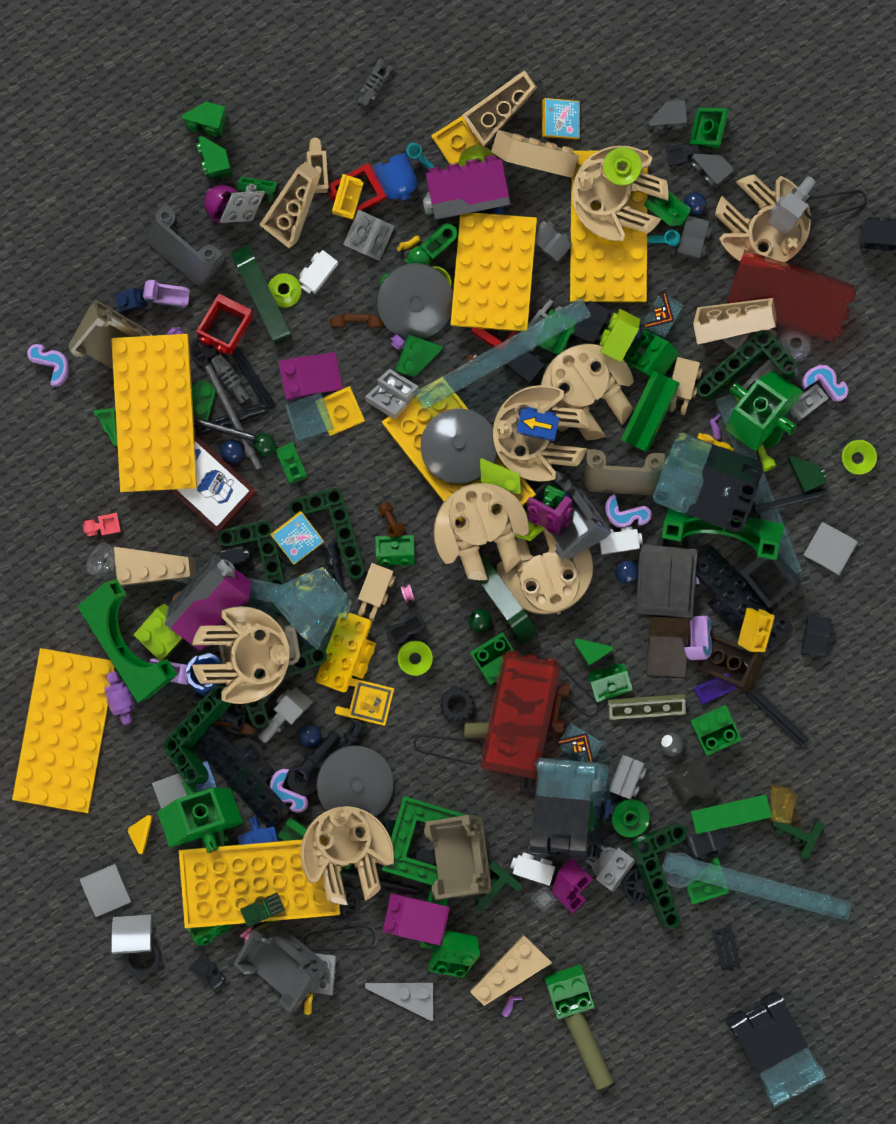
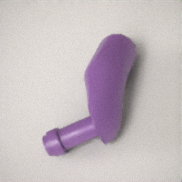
[710,414,722,440]
[501,995,523,1017]

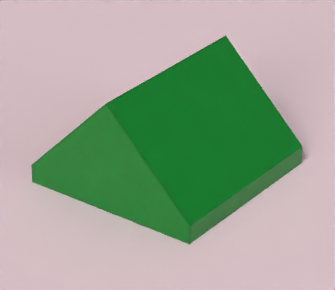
[689,108,729,151]
[573,638,613,666]

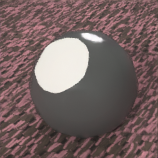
[660,732,684,757]

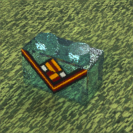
[643,294,684,339]
[558,723,603,764]

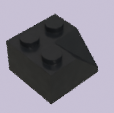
[859,217,896,251]

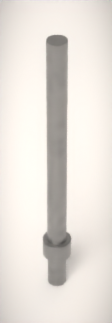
[204,364,262,470]

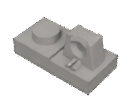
[790,384,828,421]

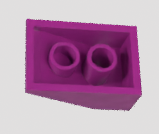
[278,352,343,401]
[383,894,450,945]

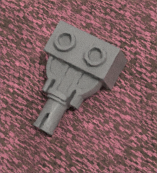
[767,176,816,236]
[258,687,313,743]
[586,845,636,892]

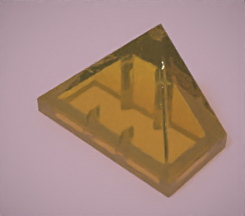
[771,785,797,824]

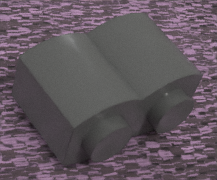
[676,216,711,260]
[535,220,572,264]

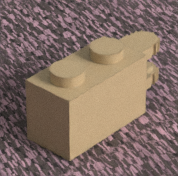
[305,138,328,193]
[669,357,702,415]
[358,563,396,621]

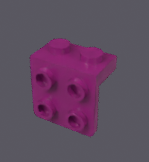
[527,496,573,536]

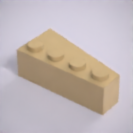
[462,70,537,147]
[491,130,579,178]
[260,162,321,248]
[693,298,777,344]
[114,547,197,586]
[470,934,552,1006]

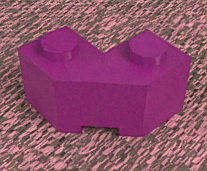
[552,858,593,914]

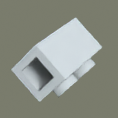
[299,250,338,294]
[599,527,643,555]
[510,852,555,886]

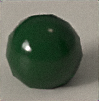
[252,433,276,457]
[468,609,492,633]

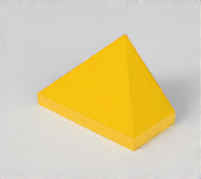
[128,815,153,854]

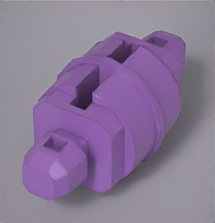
[104,671,135,725]

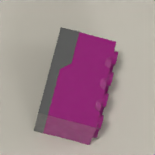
[423,155,510,220]
[164,554,251,651]

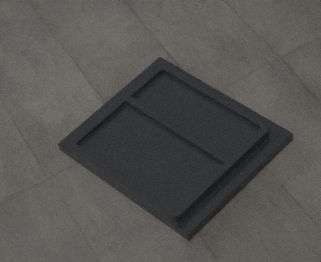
[636,544,698,619]

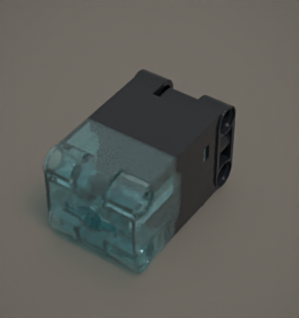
[653,433,764,532]
[530,758,608,860]
[725,990,827,1108]

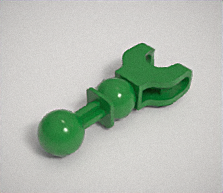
[379,223,457,285]

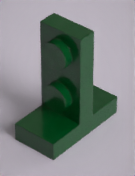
[771,818,824,859]
[475,861,523,911]

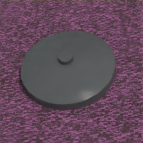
[377,263,453,339]
[421,409,497,485]
[316,745,393,817]

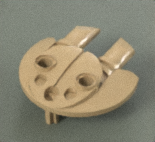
[572,146,668,241]
[715,175,811,268]
[541,344,634,440]
[493,385,589,482]
[434,483,529,580]
[497,528,593,615]
[192,606,289,704]
[301,806,394,905]

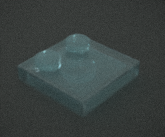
[285,393,334,441]

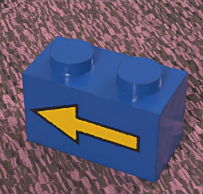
[516,407,560,442]

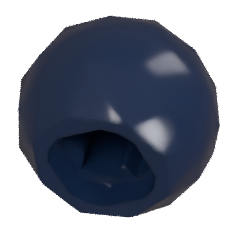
[683,192,706,216]
[220,439,244,464]
[615,561,639,583]
[299,724,322,748]

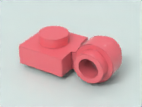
[83,513,121,537]

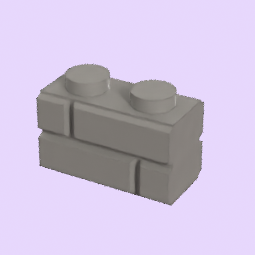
[609,755,647,799]

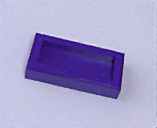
[694,673,737,705]

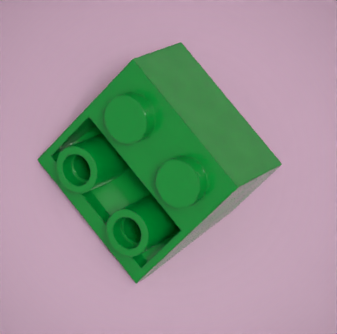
[182,101,228,138]
[196,136,233,181]
[623,330,680,379]
[470,632,519,685]
[689,705,742,756]
[428,931,480,978]
[544,964,595,1019]

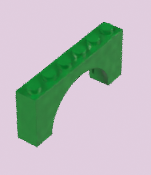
[662,502,785,560]
[77,579,177,703]

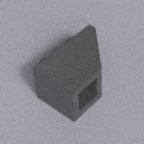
[648,100,687,132]
[691,154,734,188]

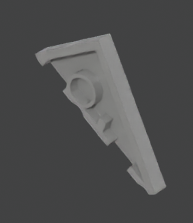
[365,983,433,1021]

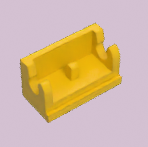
[332,174,364,220]
[738,608,775,652]

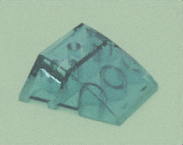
[268,567,348,649]

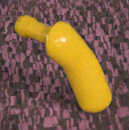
[397,236,421,251]
[304,992,313,1015]

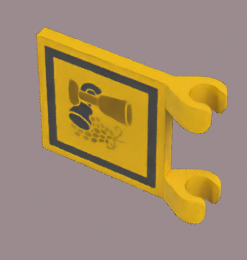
[335,678,394,726]

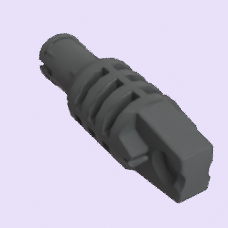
[211,354,250,404]

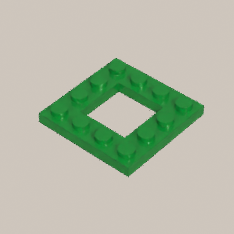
[381,796,465,886]

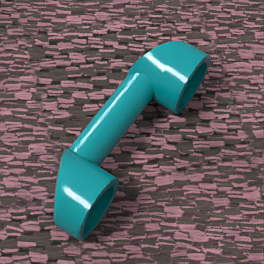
[406,143,441,170]
[647,230,680,247]

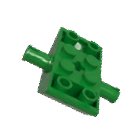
[725,371,804,452]
[157,781,243,853]

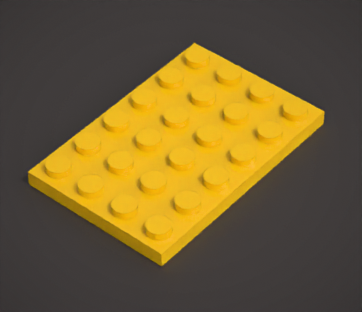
[451,212,537,332]

